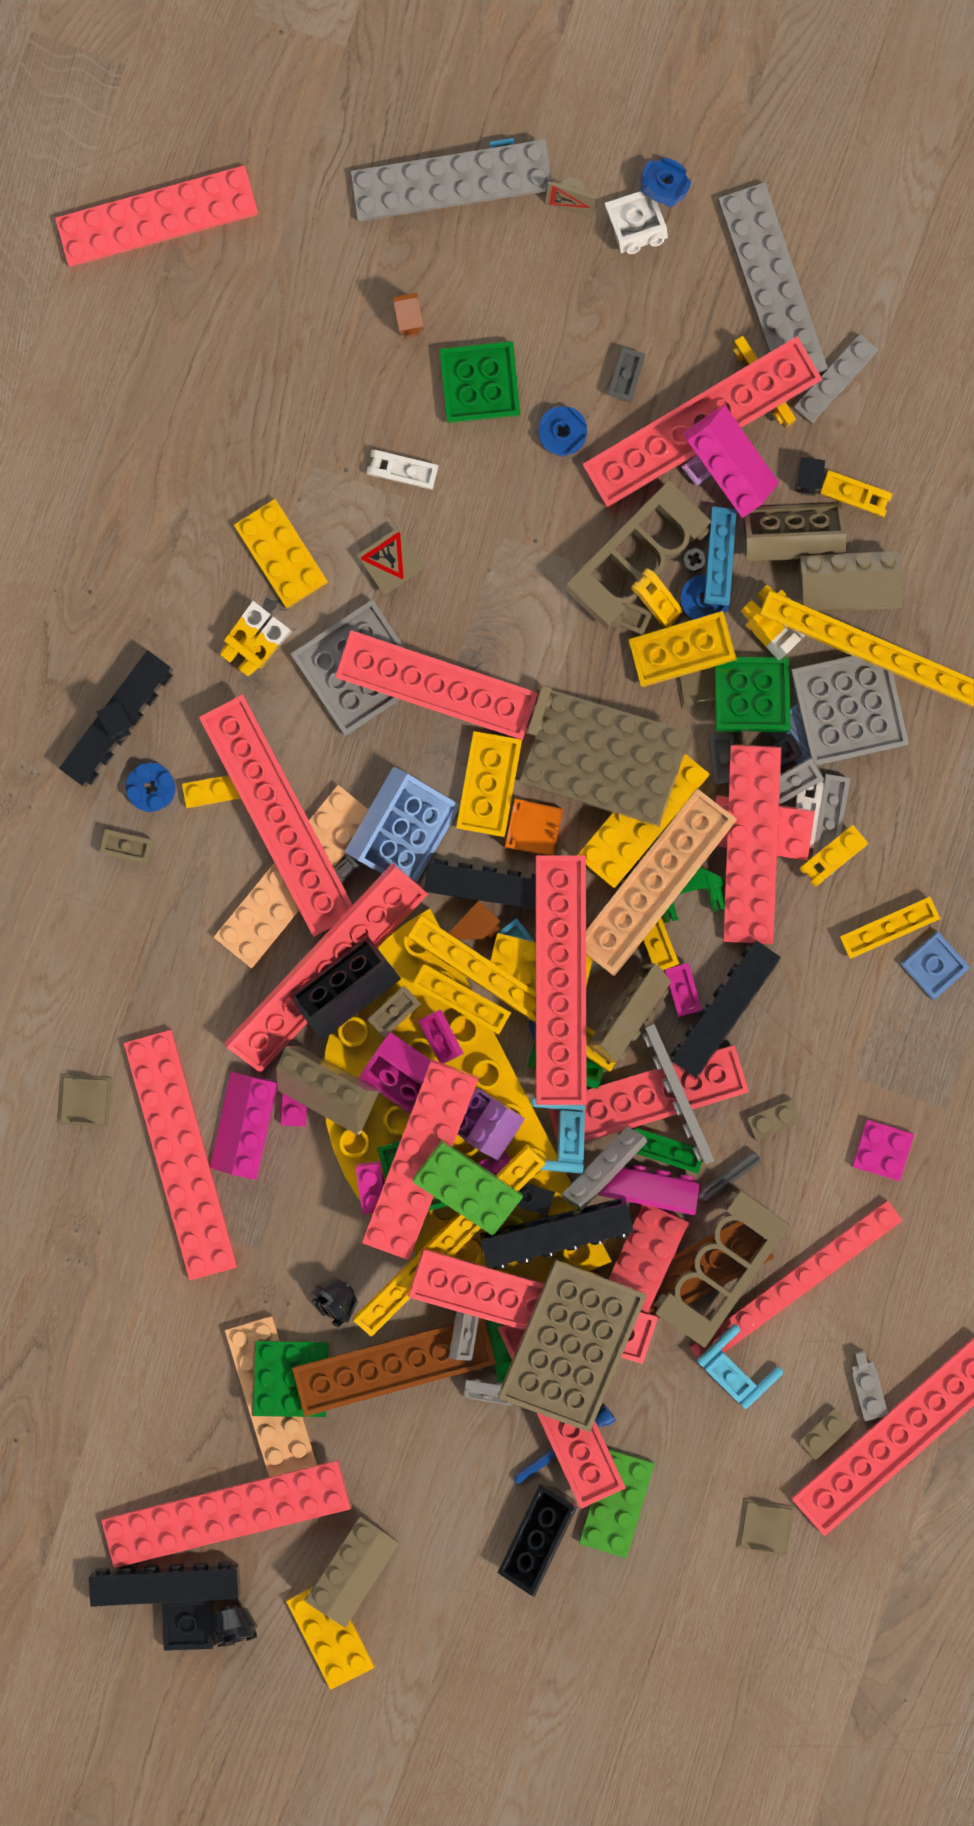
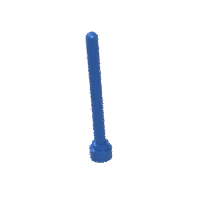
[514,1404,616,1484]

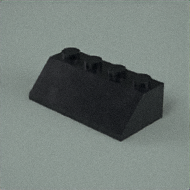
[289,935,401,1040]
[497,1484,578,1597]

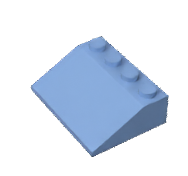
[345,766,460,883]

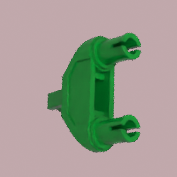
[662,867,725,923]

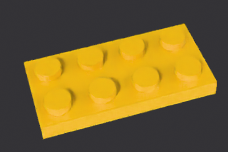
[234,499,328,609]
[629,611,737,688]
[456,731,522,837]
[490,933,593,992]
[286,1587,375,1690]

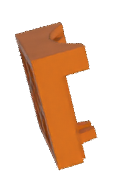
[505,799,563,856]

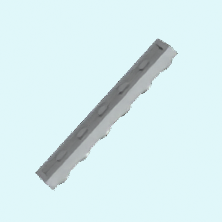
[642,1024,715,1165]

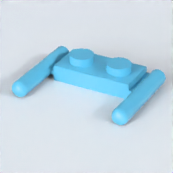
[531,1097,585,1174]
[696,1324,783,1409]

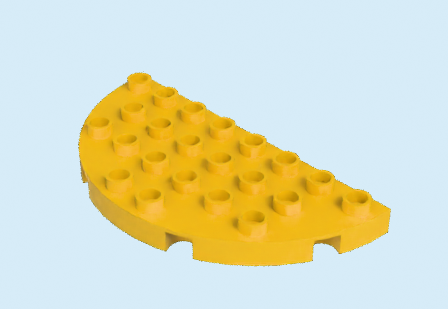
[324,909,612,1282]

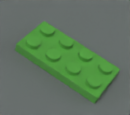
[412,1140,523,1235]
[579,1448,655,1558]

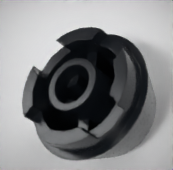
[309,1277,358,1327]
[209,1605,258,1647]

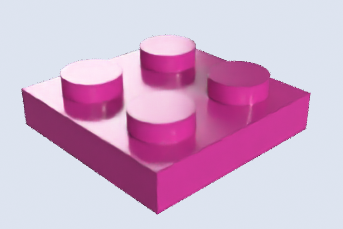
[852,1119,914,1181]

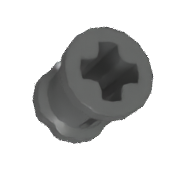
[682,548,706,573]
[334,854,362,886]

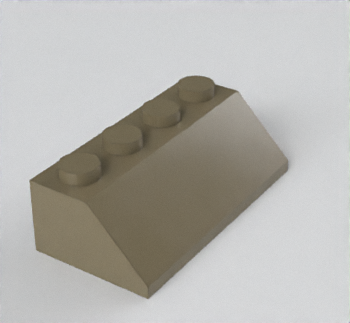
[743,503,847,562]
[799,551,903,612]
[586,963,671,1063]
[276,1046,380,1135]
[304,1516,400,1628]

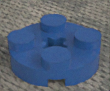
[640,158,691,207]
[538,407,587,457]
[680,575,730,620]
[126,763,176,812]

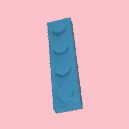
[704,506,737,606]

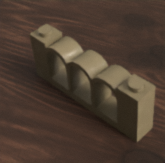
[564,480,712,630]
[654,1189,790,1348]

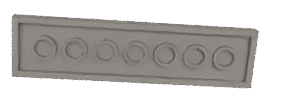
[351,139,552,222]
[718,182,828,373]

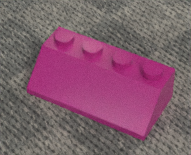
[683,404,779,518]
[358,1032,431,1114]
[210,1071,278,1180]
[597,1164,700,1215]

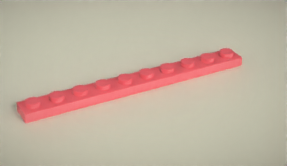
[689,1200,903,1358]

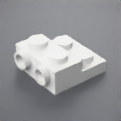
[605,191,668,254]

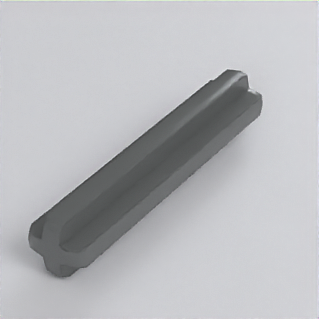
[698,1151,761,1203]

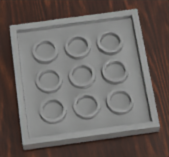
[291,599,405,736]
[790,656,909,765]

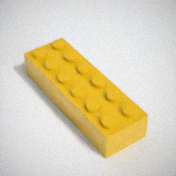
[577,754,710,889]

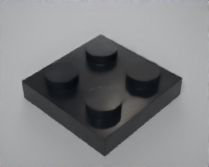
[162,1600,214,1651]

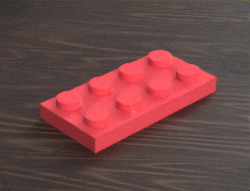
[716,795,815,860]
[609,1204,689,1313]

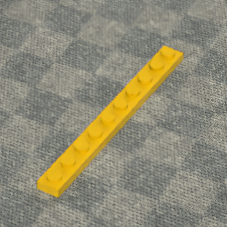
[758,591,974,708]
[406,915,616,1072]
[353,1144,546,1337]

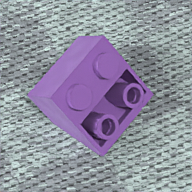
[457,1088,525,1161]

